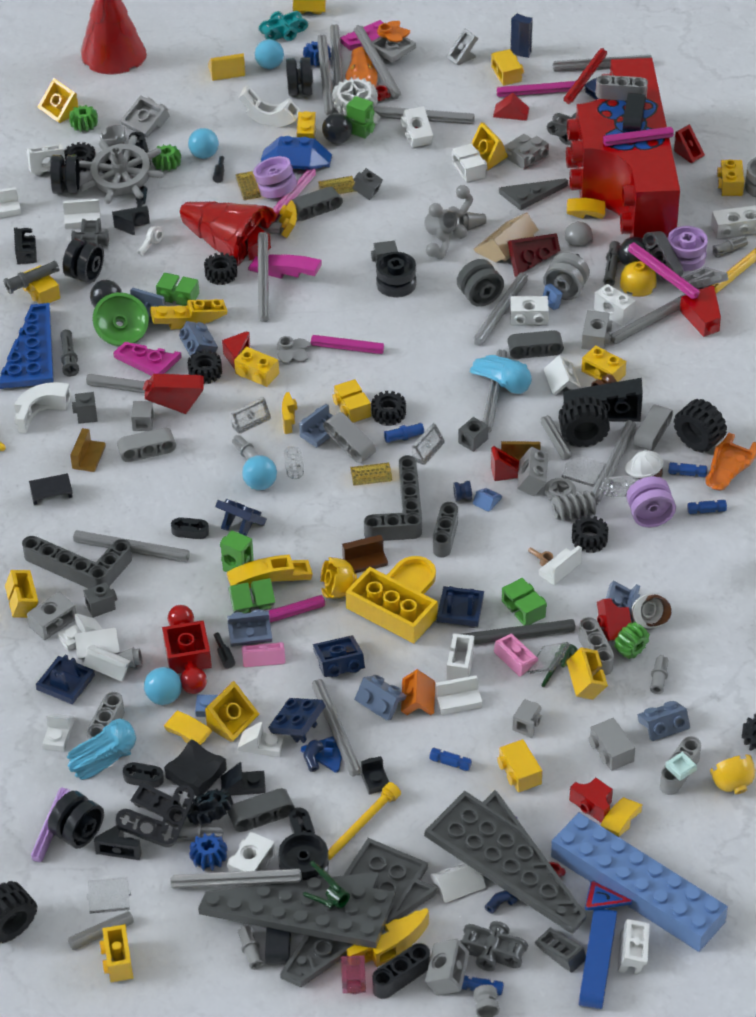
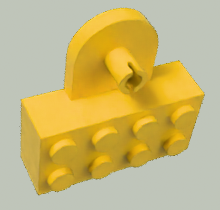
[345,556,438,644]

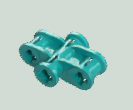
[259,11,308,41]

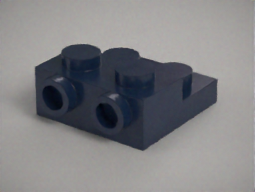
[313,635,365,678]

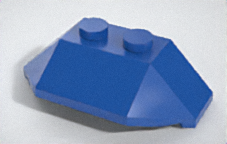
[261,136,332,170]

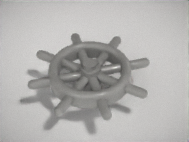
[79,135,164,204]

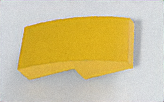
[567,198,605,219]
[279,200,297,238]
[282,392,297,434]
[164,711,212,745]
[600,797,642,837]

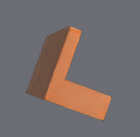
[401,669,435,715]

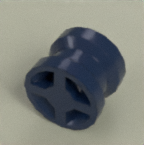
[453,481,472,502]

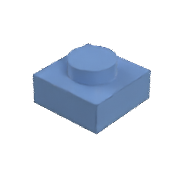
[543,284,563,310]
[195,695,218,717]

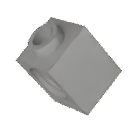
[131,401,154,431]

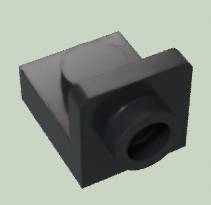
[361,756,389,795]

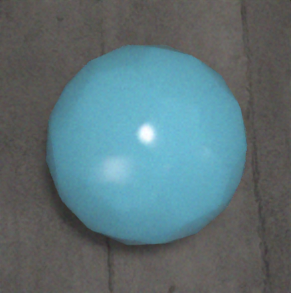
[254,39,284,69]
[188,128,219,159]
[242,455,277,490]
[144,667,182,705]

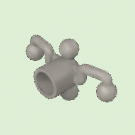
[425,185,473,259]

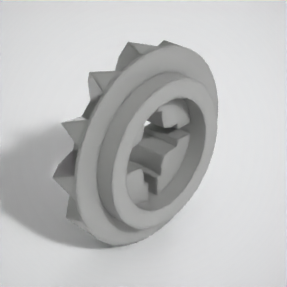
[544,478,576,501]

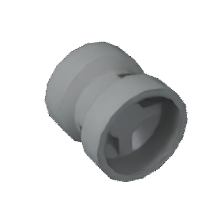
[473,985,499,1017]

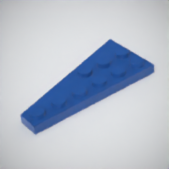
[0,303,54,389]

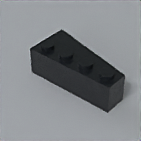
[563,378,643,422]

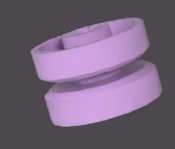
[253,156,297,198]
[667,226,708,271]
[626,476,676,528]

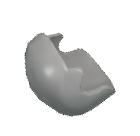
[100,125,126,147]
[565,221,593,246]

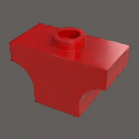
[597,598,631,643]
[569,777,613,823]

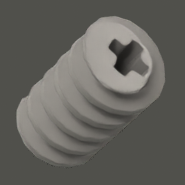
[552,490,596,520]

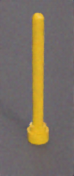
[328,782,401,860]

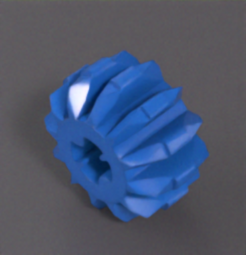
[303,41,331,67]
[189,832,228,871]

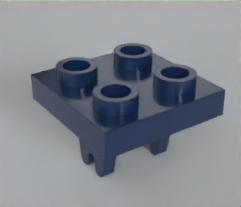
[215,499,267,536]
[437,586,484,627]
[36,654,95,705]
[268,698,326,743]

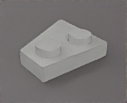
[682,266,728,288]

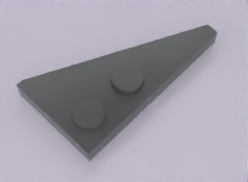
[499,178,568,211]

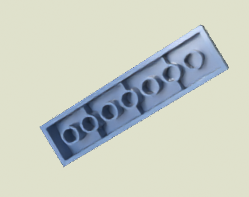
[551,812,728,952]

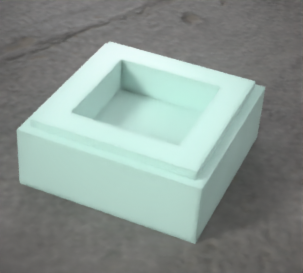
[665,752,697,781]

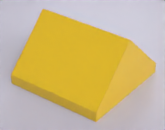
[208,53,245,81]
[38,78,78,123]
[471,122,508,170]
[205,681,259,742]

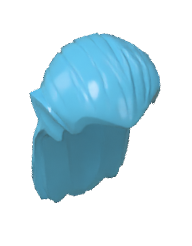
[469,355,532,394]
[67,718,136,780]

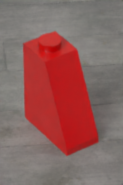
[680,285,721,337]
[143,373,204,414]

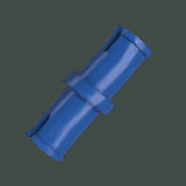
[384,423,424,443]

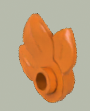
[377,21,410,42]

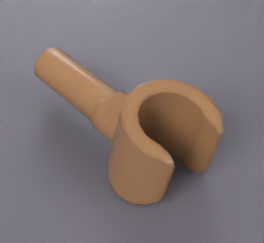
[528,547,553,566]

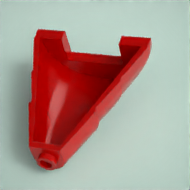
[81,0,147,74]
[180,201,277,266]

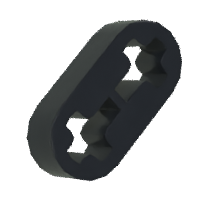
[171,517,209,539]
[123,762,164,788]
[289,807,315,834]

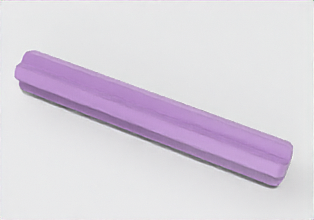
[31,787,70,862]

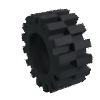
[64,142,96,172]
[204,252,238,285]
[187,350,222,384]
[371,391,406,426]
[571,515,609,553]

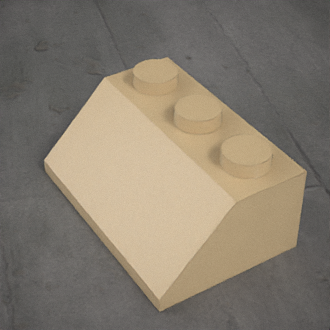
[474,212,538,262]

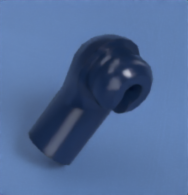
[303,740,324,772]
[485,890,518,914]

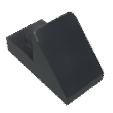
[112,206,150,235]
[221,762,266,796]
[94,826,142,860]

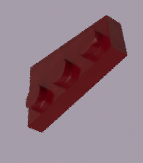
[507,233,561,277]

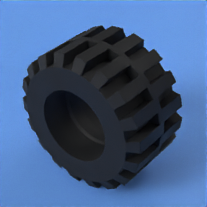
[558,396,610,447]
[673,399,727,453]
[0,881,37,943]

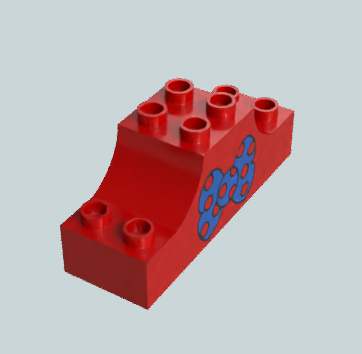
[566,58,680,241]

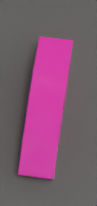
[248,254,322,279]

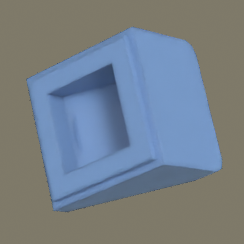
[473,488,502,511]

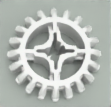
[332,77,378,116]

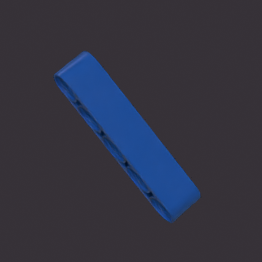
[579,909,617,1009]

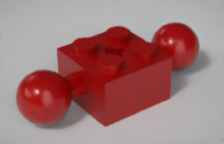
[162,605,212,694]

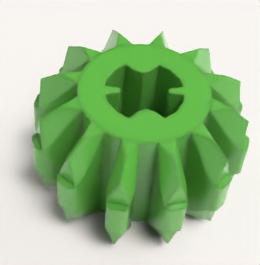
[69,105,98,132]
[152,144,181,172]
[614,622,650,659]

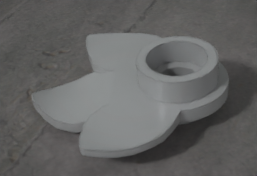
[277,336,310,364]

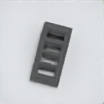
[535,927,586,973]

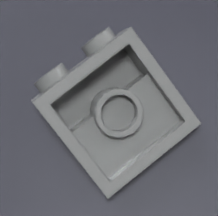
[372,36,416,63]
[120,95,170,137]
[504,134,549,169]

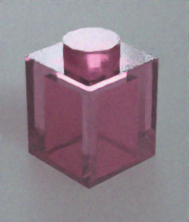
[341,956,366,994]

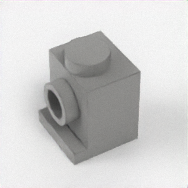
[512,699,542,738]

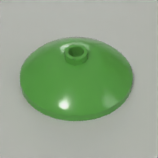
[92,292,149,346]

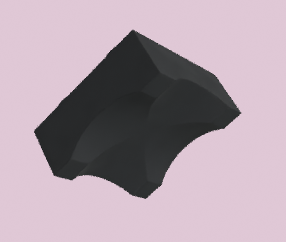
[164,739,227,796]

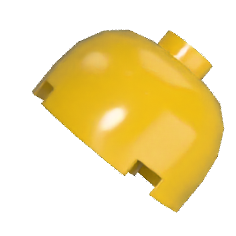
[620,261,657,297]
[320,557,357,599]
[710,754,755,795]

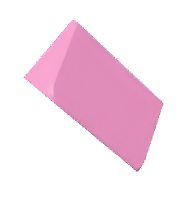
[494,633,538,676]
[242,642,285,667]

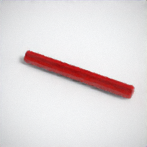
[563,48,607,104]

